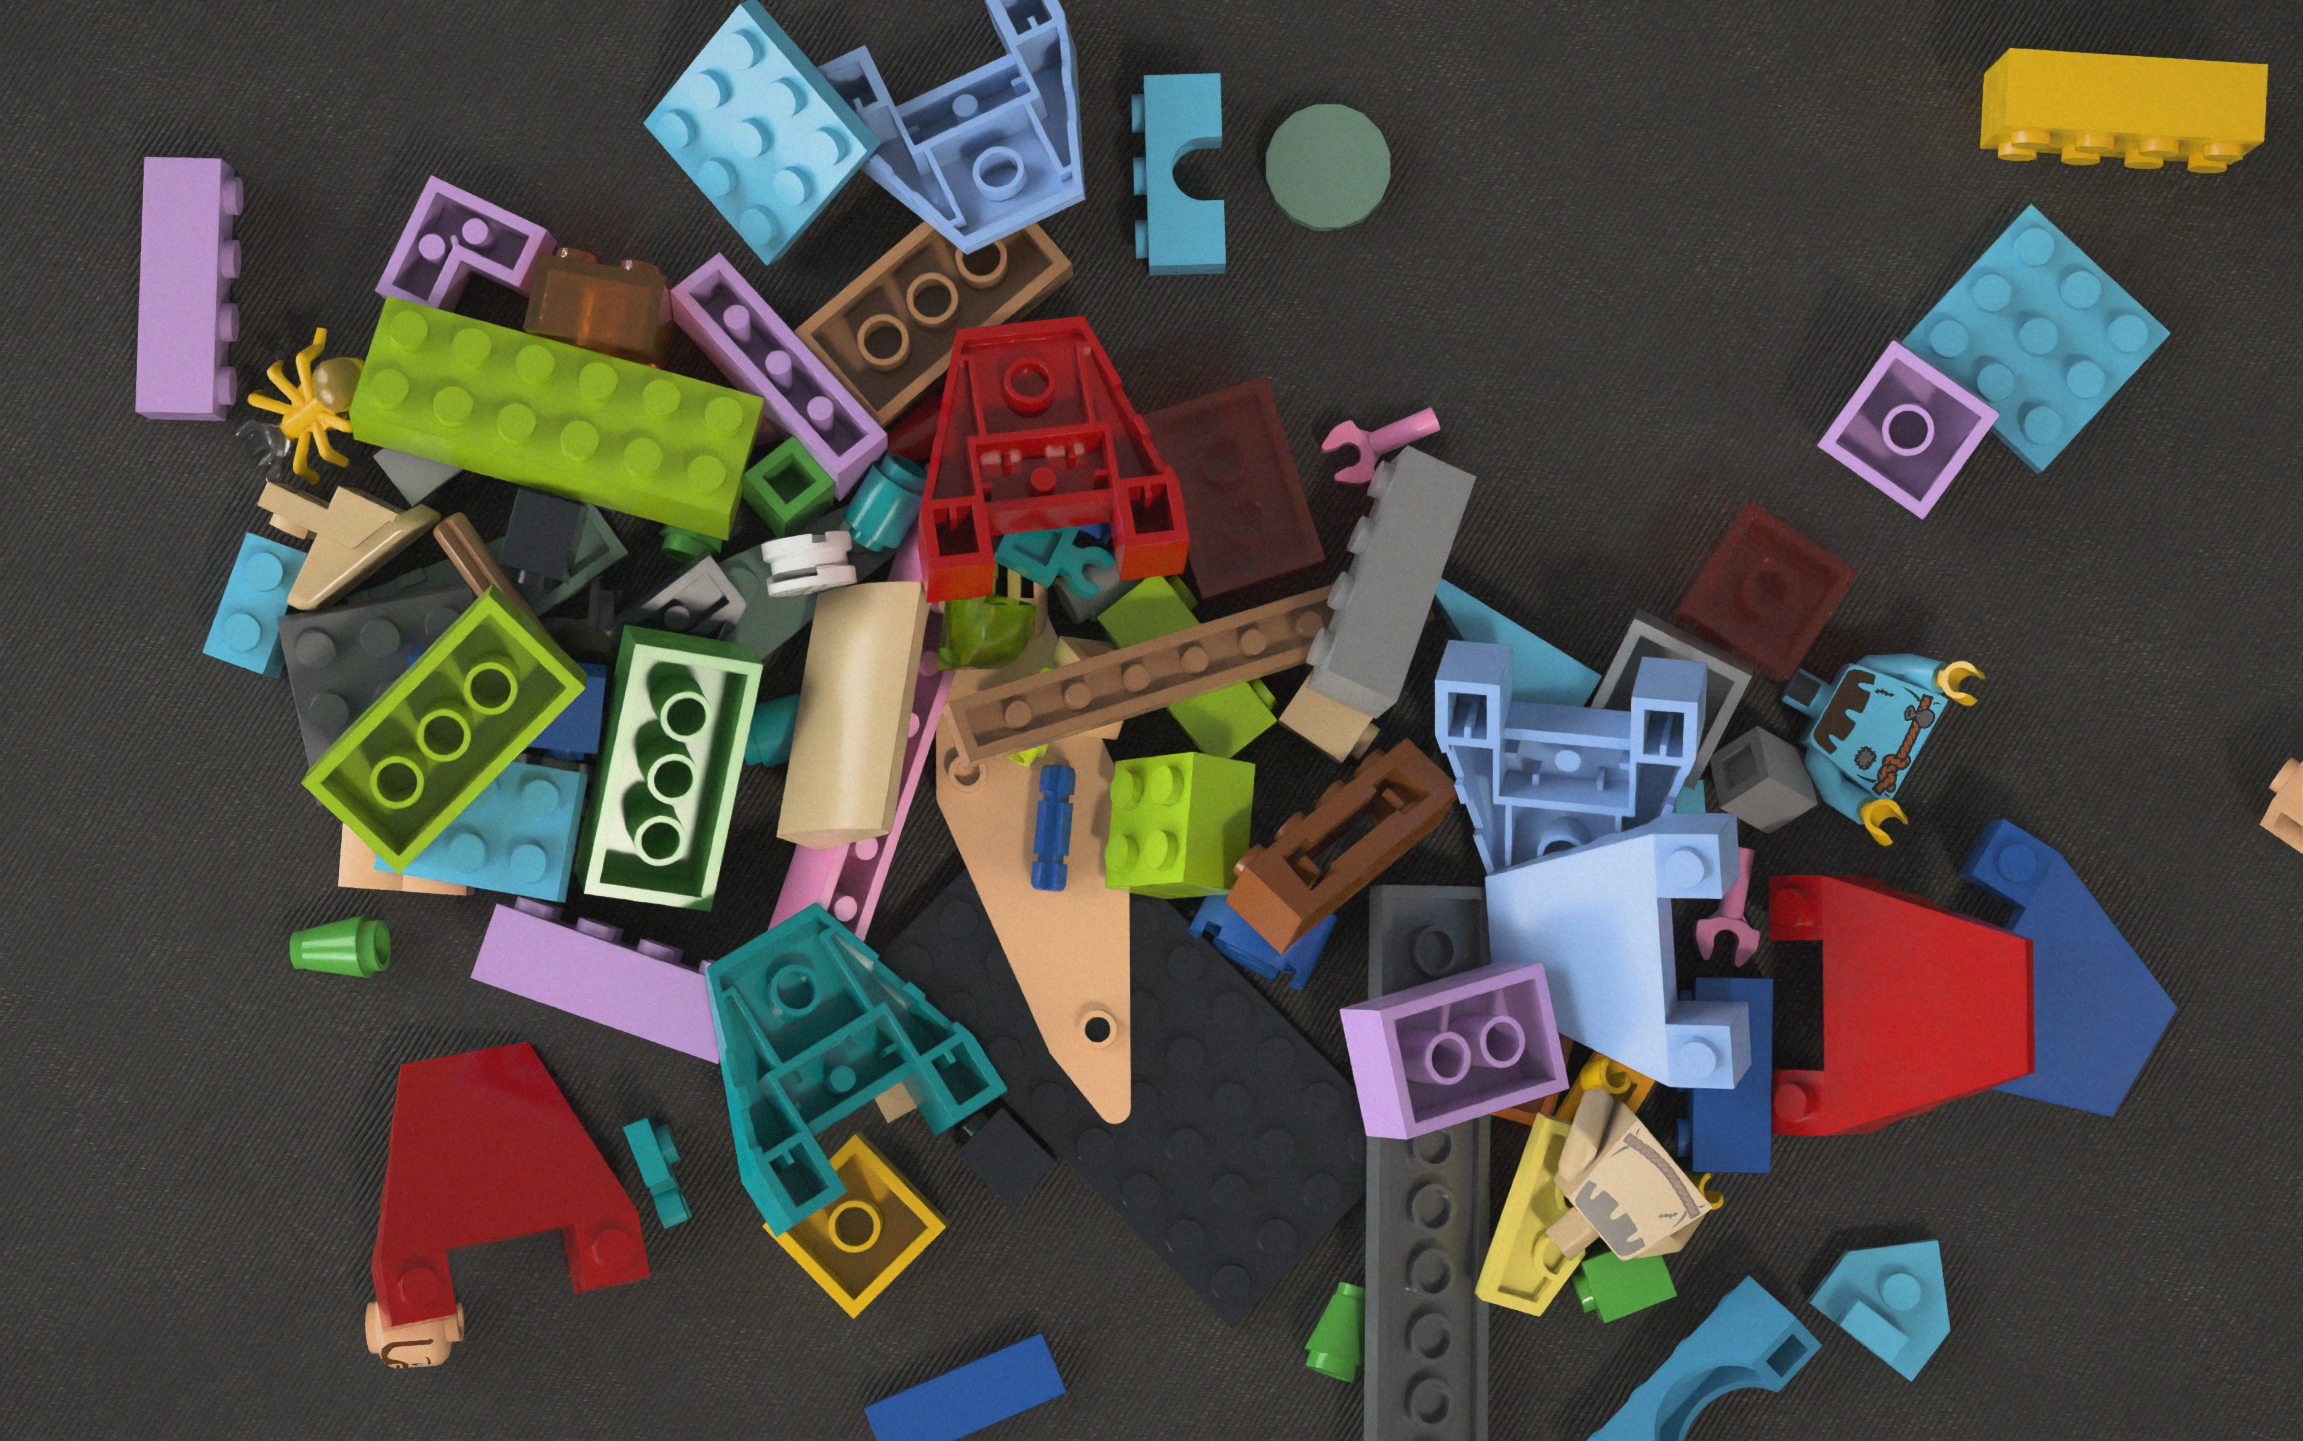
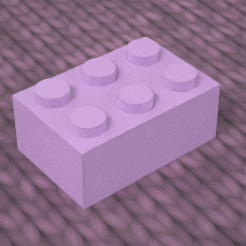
[1340,961,1569,1139]

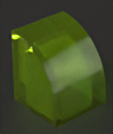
[937,593,1037,671]

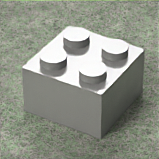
[1589,609,1754,790]

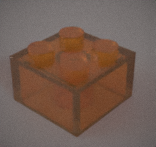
[523,248,675,371]

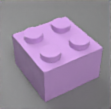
[1817,337,2000,519]

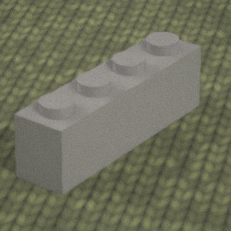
[1307,445,1476,719]

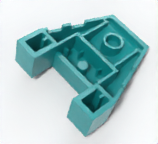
[705,902,1008,1237]

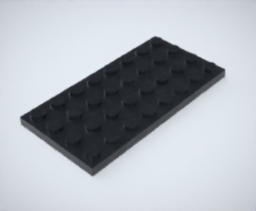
[877,867,1367,1329]

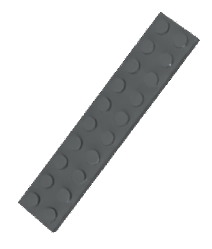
[1364,885,1491,1441]

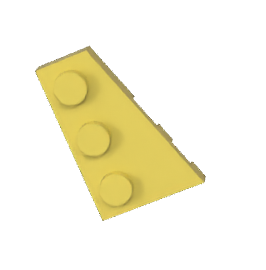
[1474,1112,1586,1317]

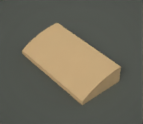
[776,581,929,851]

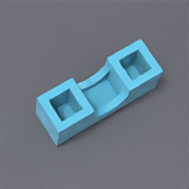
[1131,73,1226,275]

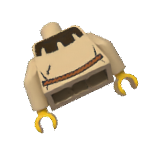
[1545,1057,1724,1261]

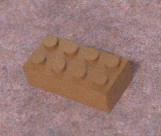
[793,221,1073,432]

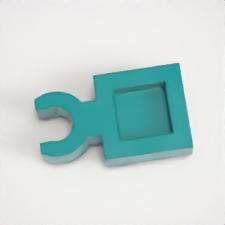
[993,527,1115,600]
[623,1115,693,1229]

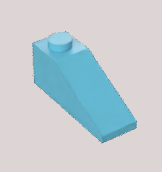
[1433,578,1602,707]

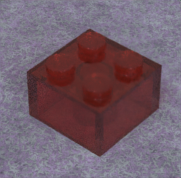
[1671,501,1858,684]

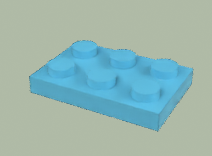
[374,761,588,903]

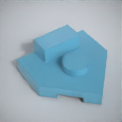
[1806,1239,1950,1382]

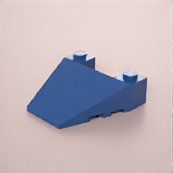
[1957,819,2177,1117]

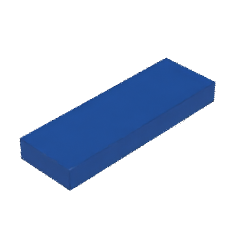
[864,1331,1067,1441]

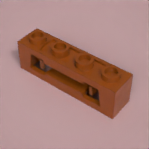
[1225,738,1458,955]

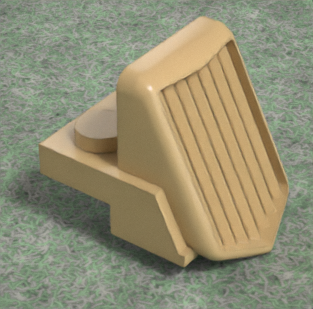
[257,481,441,611]

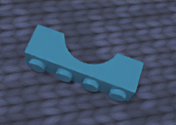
[1587,1275,1822,1441]

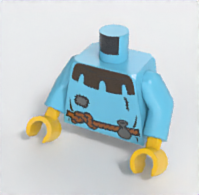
[1781,653,1985,846]

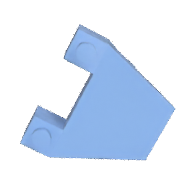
[817,0,1085,255]
[1435,640,1708,875]
[1485,813,1752,1089]

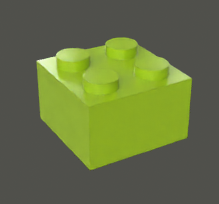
[1105,752,1255,899]

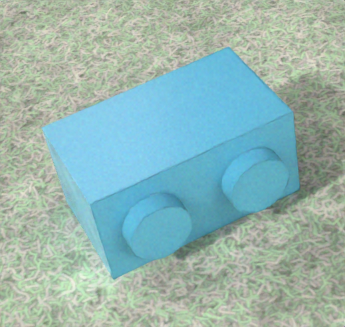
[202,532,308,679]

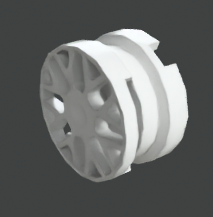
[761,531,858,597]

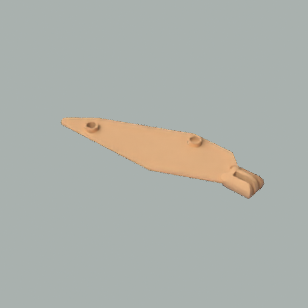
[936,561,1131,1124]

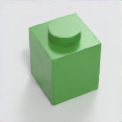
[743,435,835,539]
[1571,1245,1677,1323]

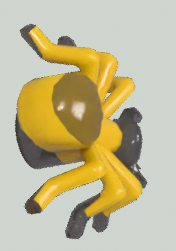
[234,325,365,496]

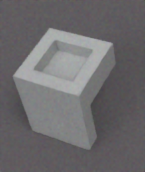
[373,448,464,508]
[1709,726,1817,833]

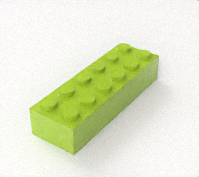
[349,295,764,541]

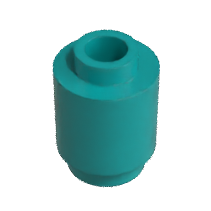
[843,452,928,552]
[744,692,801,768]

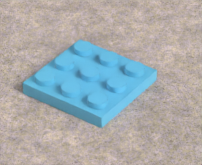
[643,0,881,266]
[1901,204,2171,474]

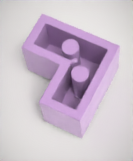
[375,175,557,313]

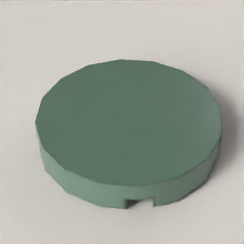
[1265,104,1390,231]

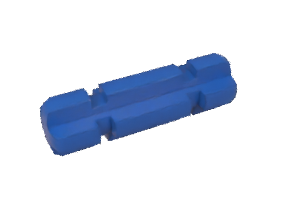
[1031,765,1076,892]

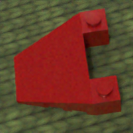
[917,316,1190,603]
[1769,875,2035,1136]
[371,1042,650,1332]

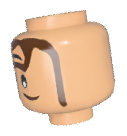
[365,1301,464,1368]

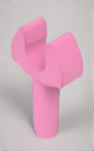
[1321,407,1440,486]
[1692,847,1760,967]

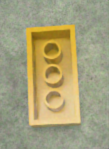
[1980,48,2268,173]

